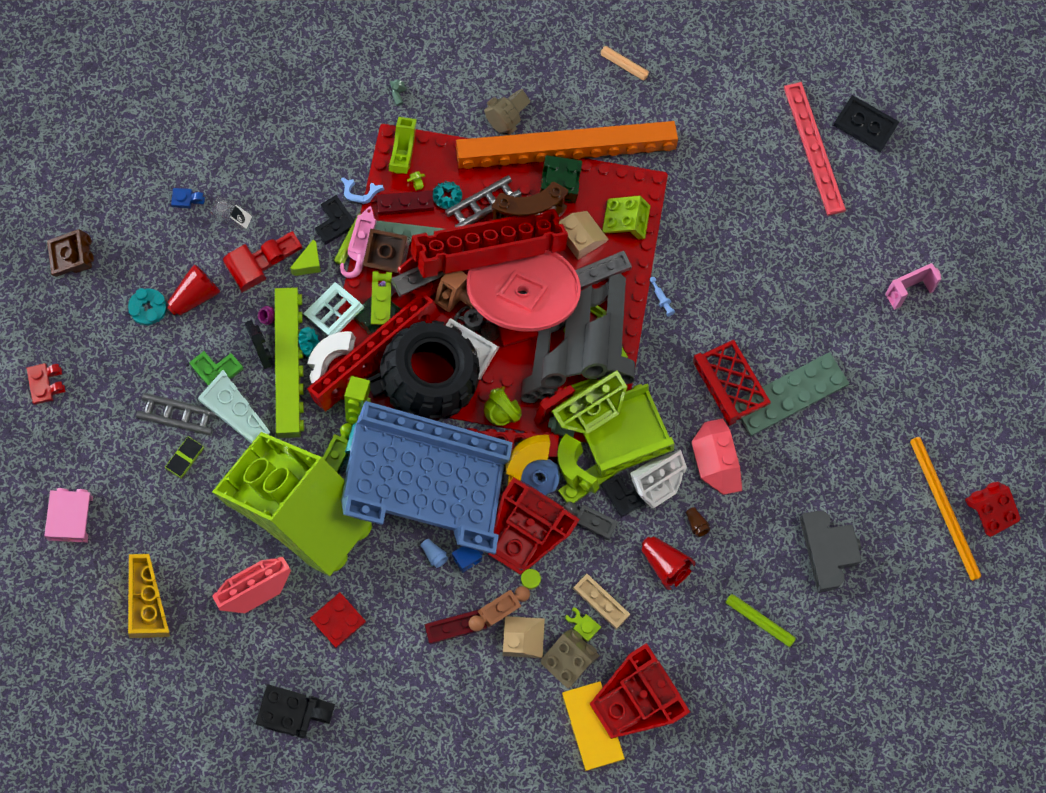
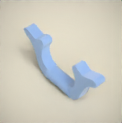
[341,178,384,204]

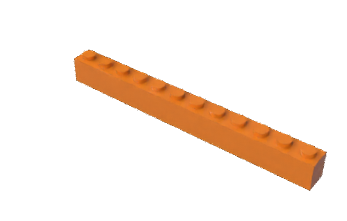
[456,121,678,169]

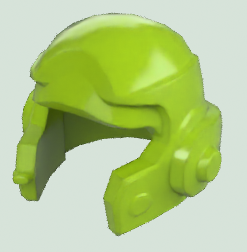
[484,386,522,426]

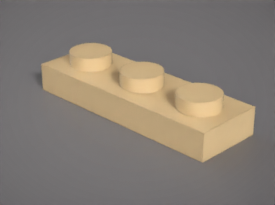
[573,574,630,630]

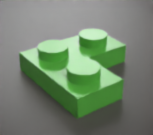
[189,351,244,386]

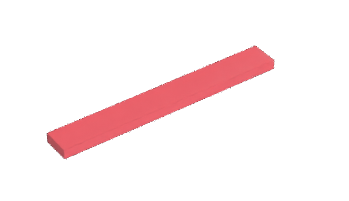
[784,82,846,216]

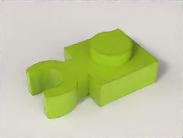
[565,607,601,642]

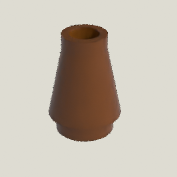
[685,507,710,537]

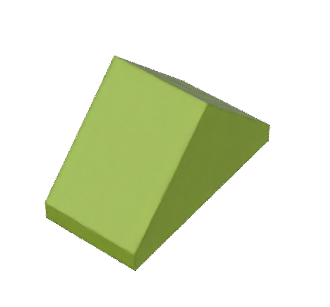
[290,240,321,276]

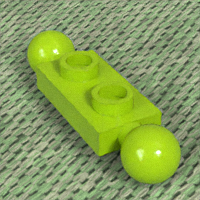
[322,423,353,473]

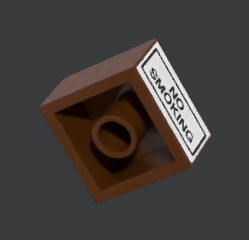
[363,228,411,274]

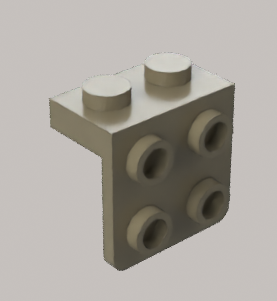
[541,629,600,688]

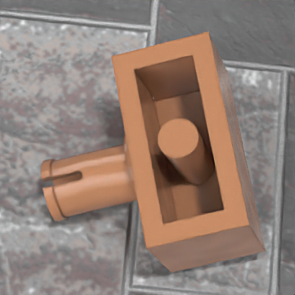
[434,271,474,313]

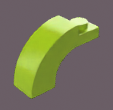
[389,117,417,174]
[558,433,599,494]

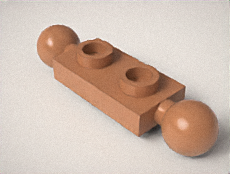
[469,586,530,632]

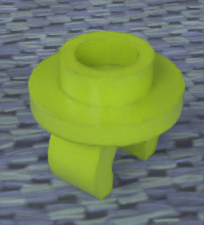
[407,171,425,191]

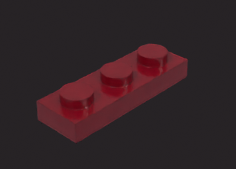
[377,190,434,215]
[424,609,487,645]

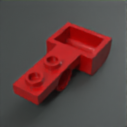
[223,231,303,292]

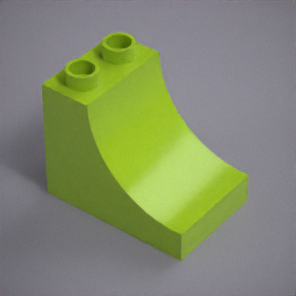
[212,432,372,576]

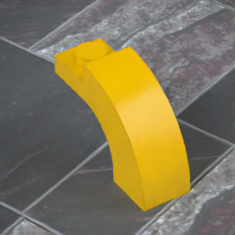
[505,435,550,486]

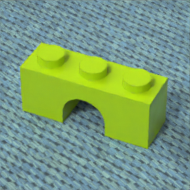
[344,376,371,425]

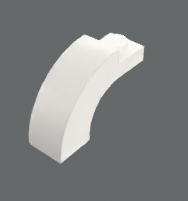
[307,332,356,384]

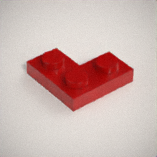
[534,385,575,426]

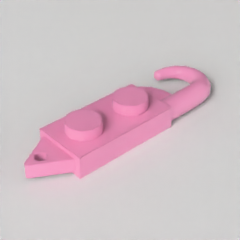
[340,206,377,278]

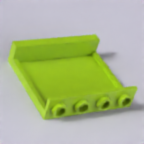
[584,383,674,478]

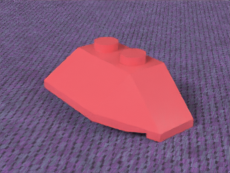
[691,418,742,495]
[212,557,291,613]

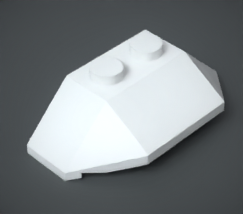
[630,450,687,508]

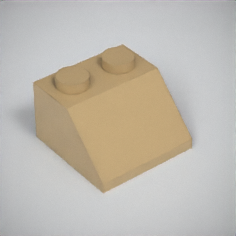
[559,211,609,260]

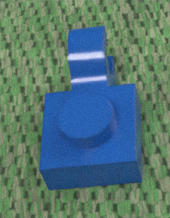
[171,188,205,209]

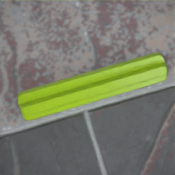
[334,214,361,265]

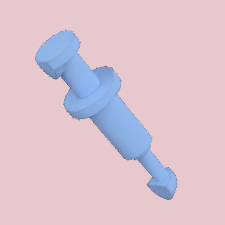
[650,277,675,316]

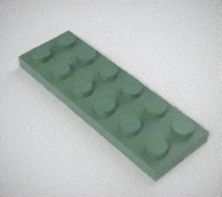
[733,352,850,436]

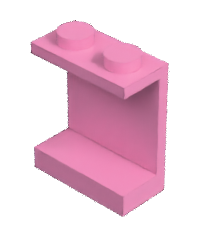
[885,263,941,310]
[44,488,93,543]

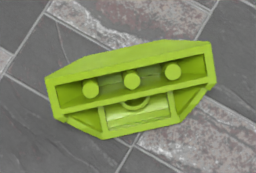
[552,370,627,434]

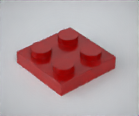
[310,592,366,648]

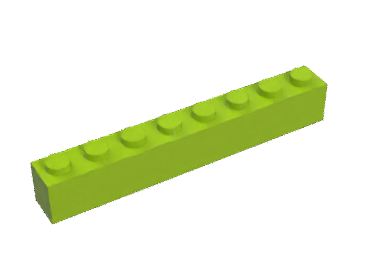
[275,288,305,438]

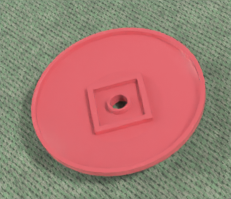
[466,250,581,331]

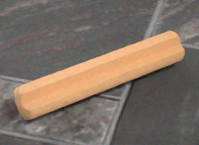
[601,46,649,80]

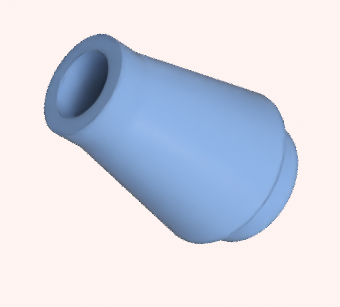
[420,539,448,568]

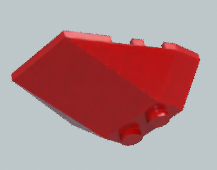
[488,477,580,575]
[590,643,691,739]

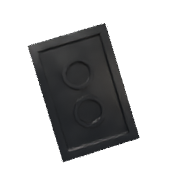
[833,95,899,153]

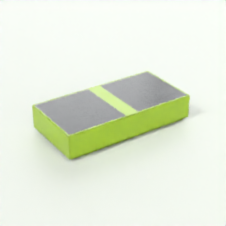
[165,436,204,479]

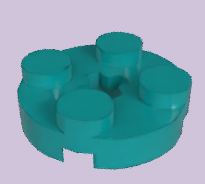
[128,288,167,326]

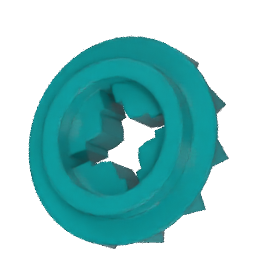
[433,180,462,209]
[299,327,320,357]

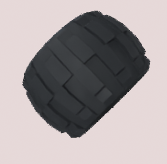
[380,320,480,421]

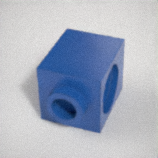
[452,546,484,573]

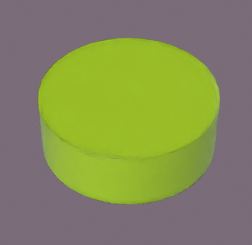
[521,569,541,590]

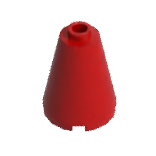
[167,265,220,316]
[641,536,695,590]

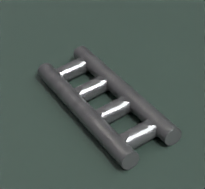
[445,175,522,227]
[136,393,217,436]

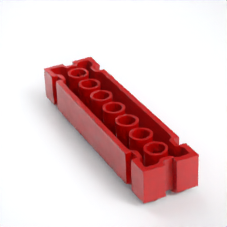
[411,209,568,278]

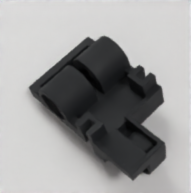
[255,684,335,738]

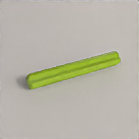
[726,594,796,647]

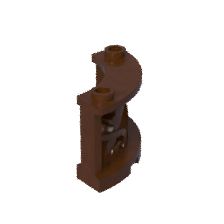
[492,182,568,220]

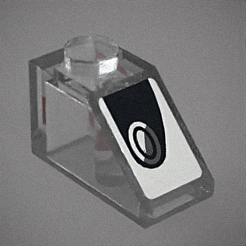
[210,196,255,232]

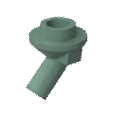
[390,79,407,106]

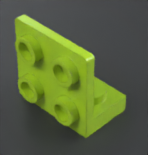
[602,196,651,240]

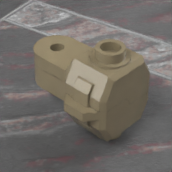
[484,89,531,135]

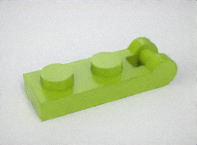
[371,271,392,325]

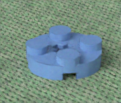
[521,459,560,495]

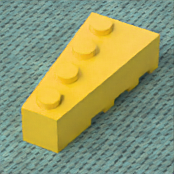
[128,554,170,638]

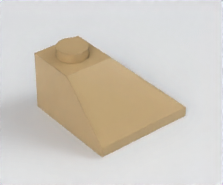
[503,616,545,658]

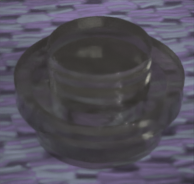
[481,323,500,342]

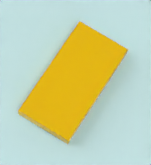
[562,681,625,771]

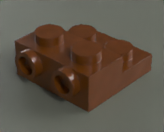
[47,229,94,277]

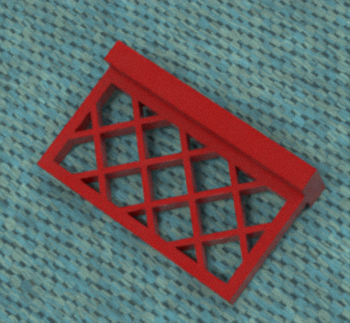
[693,340,771,426]

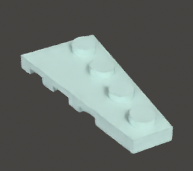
[198,370,270,443]

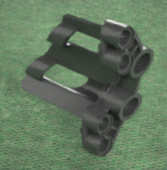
[521,273,635,403]

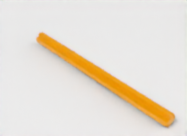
[910,437,981,581]

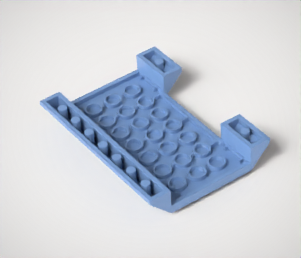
[341,401,513,554]

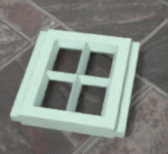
[303,282,364,336]

